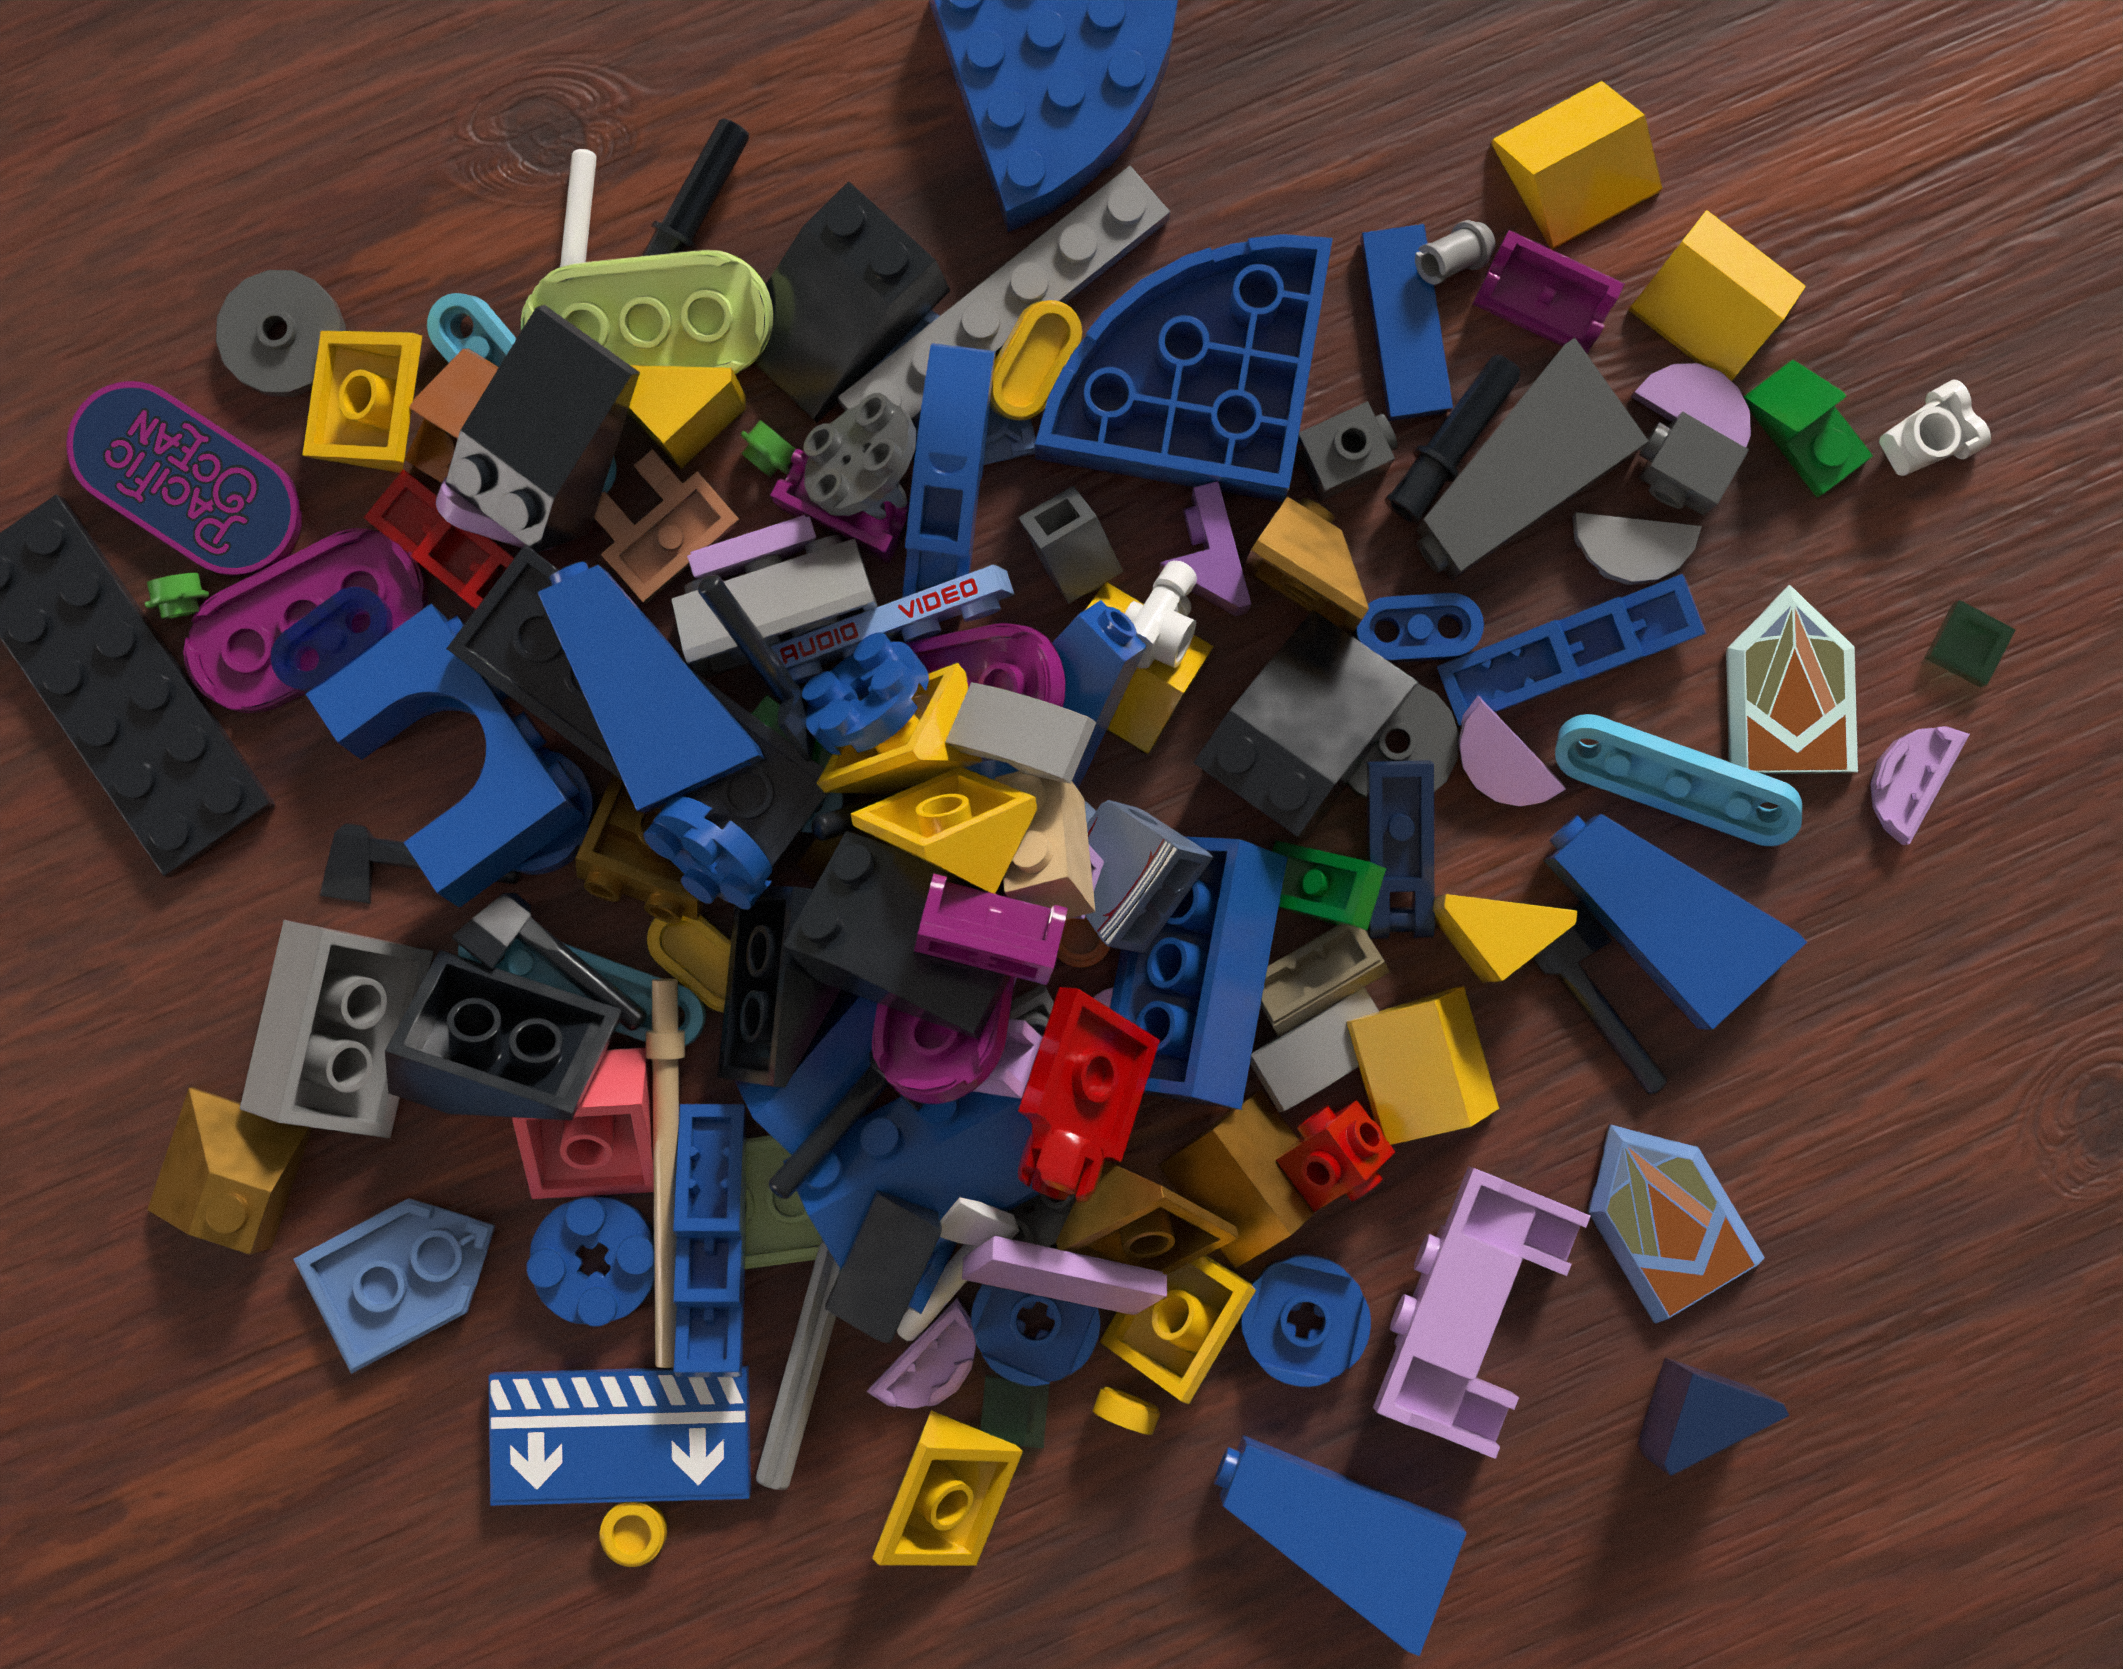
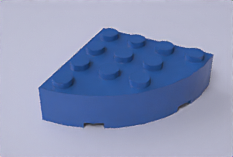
[929,0,1178,232]
[1035,234,1333,502]

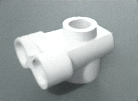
[1879,380,1991,476]
[1125,561,1197,668]

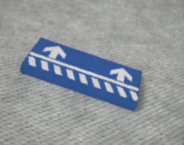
[489,1365,751,1506]

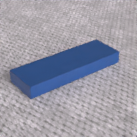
[1360,224,1453,421]

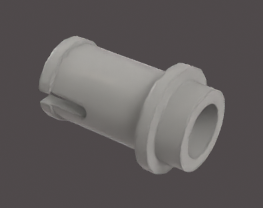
[1415,220,1495,285]

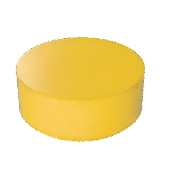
[1092,1387,1161,1435]
[600,1501,667,1567]

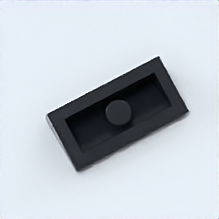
[825,1190,942,1344]

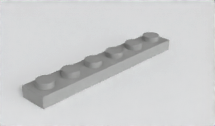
[838,166,1170,424]

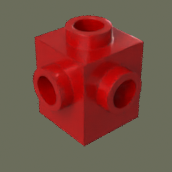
[1276,1100,1395,1212]

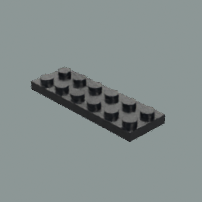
[0,494,276,878]
[446,545,830,870]

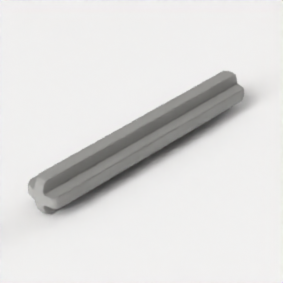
[756,1240,840,1490]

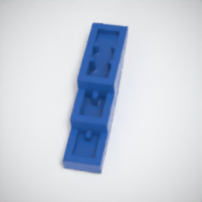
[1437,574,1707,726]
[673,1104,746,1377]

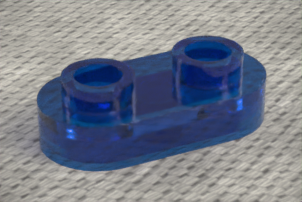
[271,587,393,692]

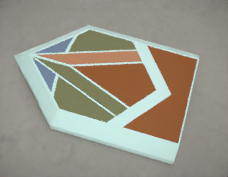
[1726,585,1858,774]

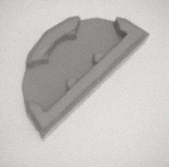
[1572,513,1702,585]

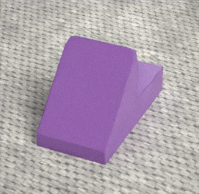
[1159,481,1251,616]

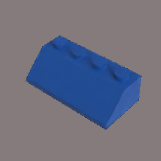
[1110,836,1288,1110]
[783,1067,1040,1270]

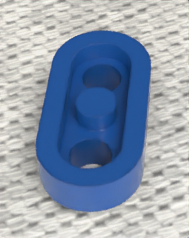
[1354,593,1484,663]

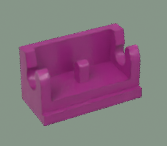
[1472,230,1625,354]
[770,449,910,563]
[914,874,1068,985]

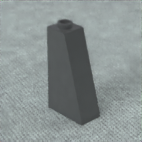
[1416,338,1649,581]

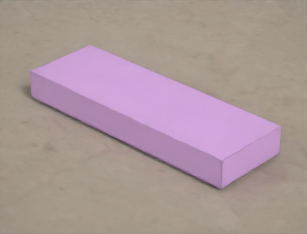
[962,1236,1167,1315]

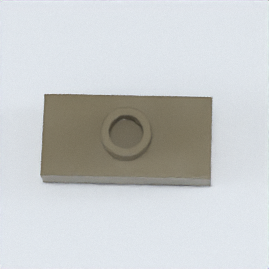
[1260,924,1390,1037]

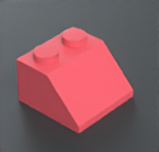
[512,1048,654,1199]

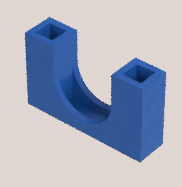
[306,604,585,908]

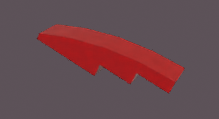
[363,469,514,609]

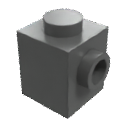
[1296,401,1398,502]
[1638,411,1749,515]
[1018,486,1123,604]

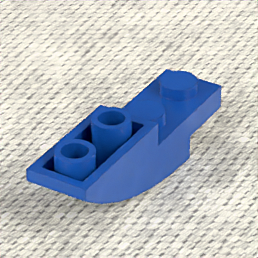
[902,343,995,598]

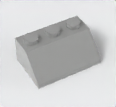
[672,535,878,679]
[240,920,433,1138]

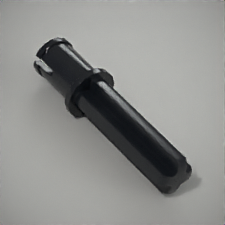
[641,118,749,256]
[1385,354,1520,524]

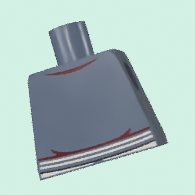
[1084,800,1214,953]

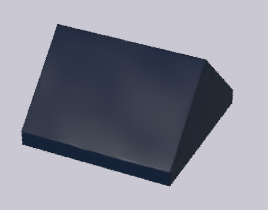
[1637,1358,1789,1476]

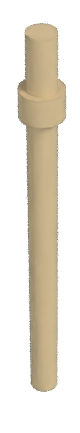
[646,979,685,1368]

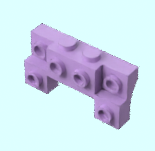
[1373,1166,1591,1459]

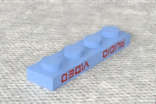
[771,565,1015,685]

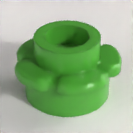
[741,420,796,478]
[144,573,209,619]

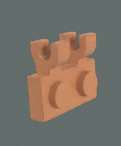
[594,449,740,604]

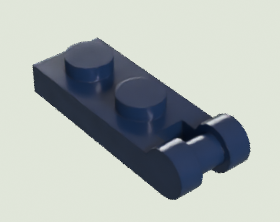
[1366,760,1435,939]

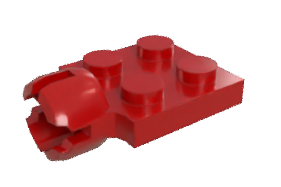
[1018,987,1160,1203]

